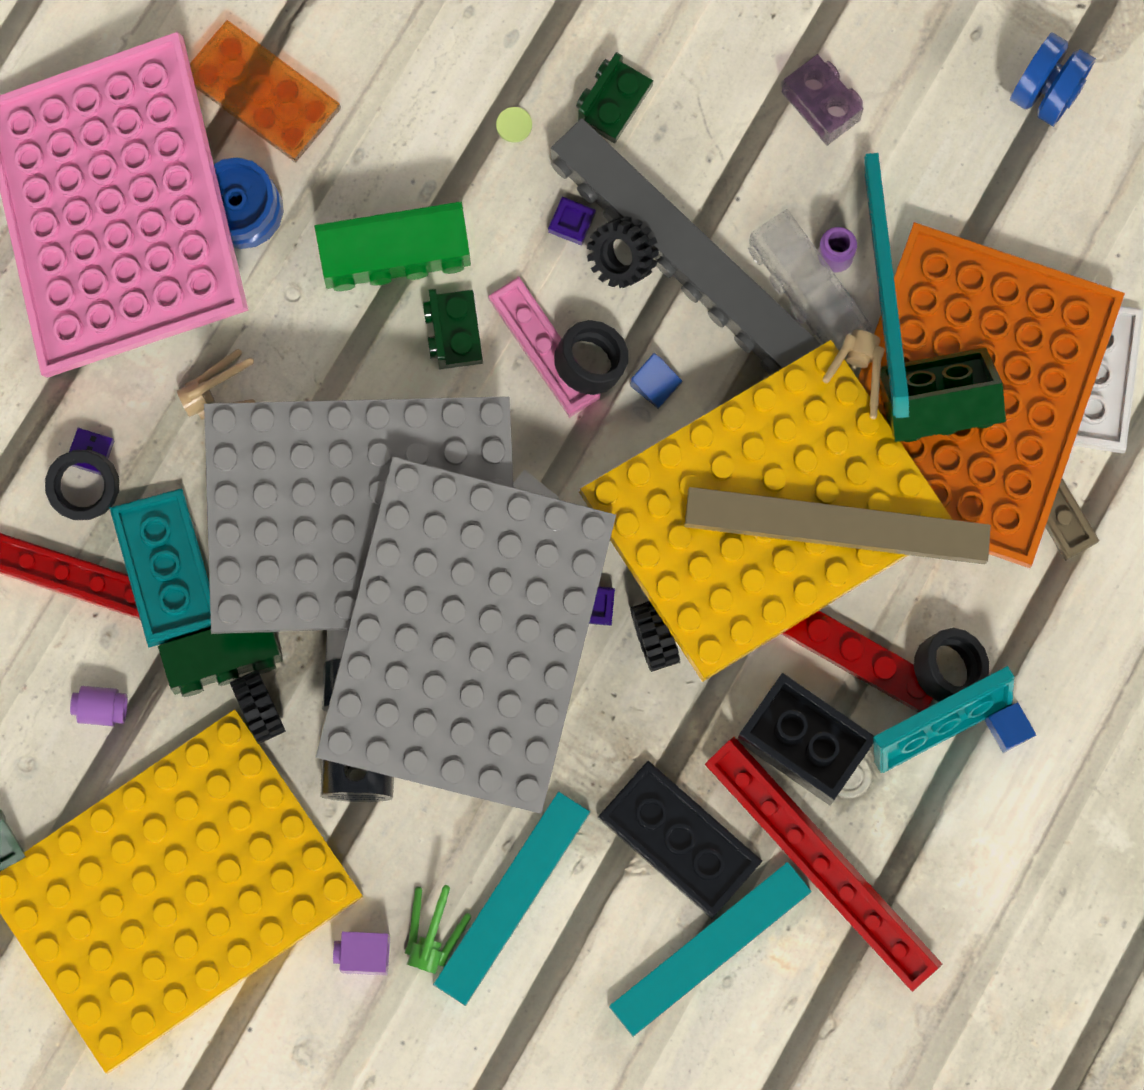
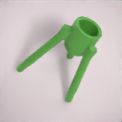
[405,885,471,974]

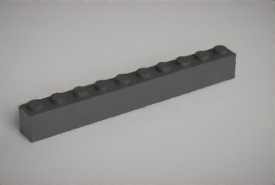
[551,118,821,376]

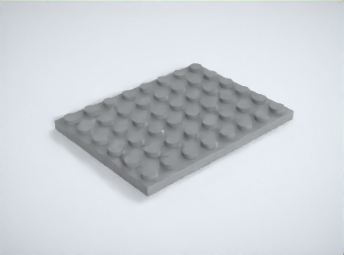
[204,396,514,634]
[316,457,616,814]

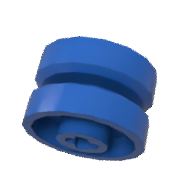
[1010,32,1096,127]
[214,157,284,249]

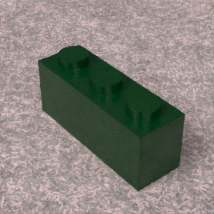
[158,629,283,697]

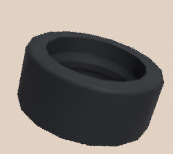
[554,320,628,395]
[45,450,119,520]
[914,628,989,702]

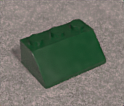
[880,348,1006,442]

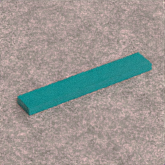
[433,791,590,1006]
[609,862,812,1037]

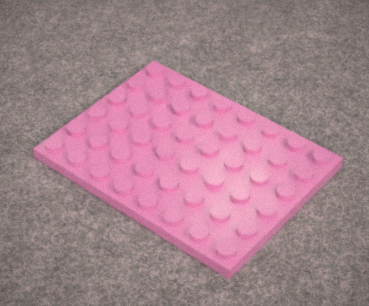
[0,32,248,378]

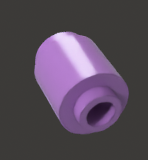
[817,227,857,273]
[70,686,128,727]

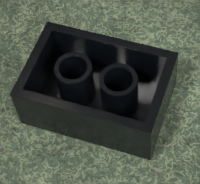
[737,673,874,806]

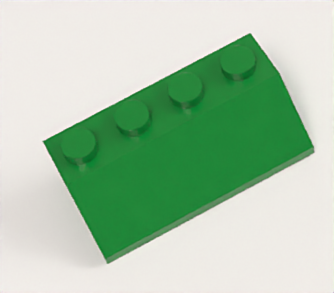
[314,201,471,291]

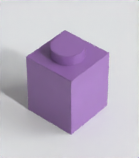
[333,931,390,975]

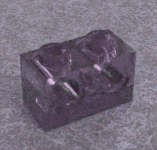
[781,54,864,146]

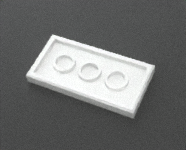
[1073,306,1144,454]

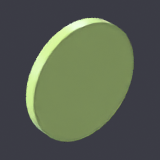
[496,107,532,142]

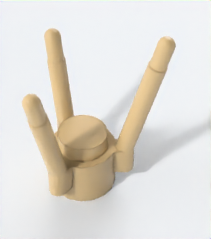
[823,330,885,420]
[177,349,255,420]

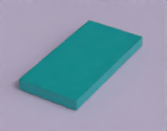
[109,488,211,648]
[873,666,1015,773]

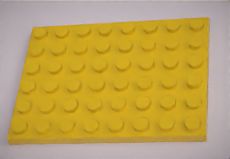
[579,340,953,682]
[0,709,363,1074]

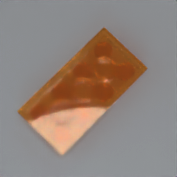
[190,20,341,163]

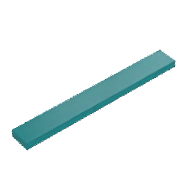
[864,153,909,418]

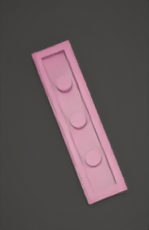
[488,277,600,418]

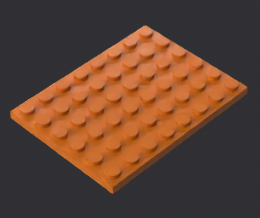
[858,222,1125,568]

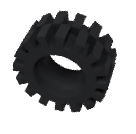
[587,216,659,288]
[630,601,680,672]
[230,670,286,744]

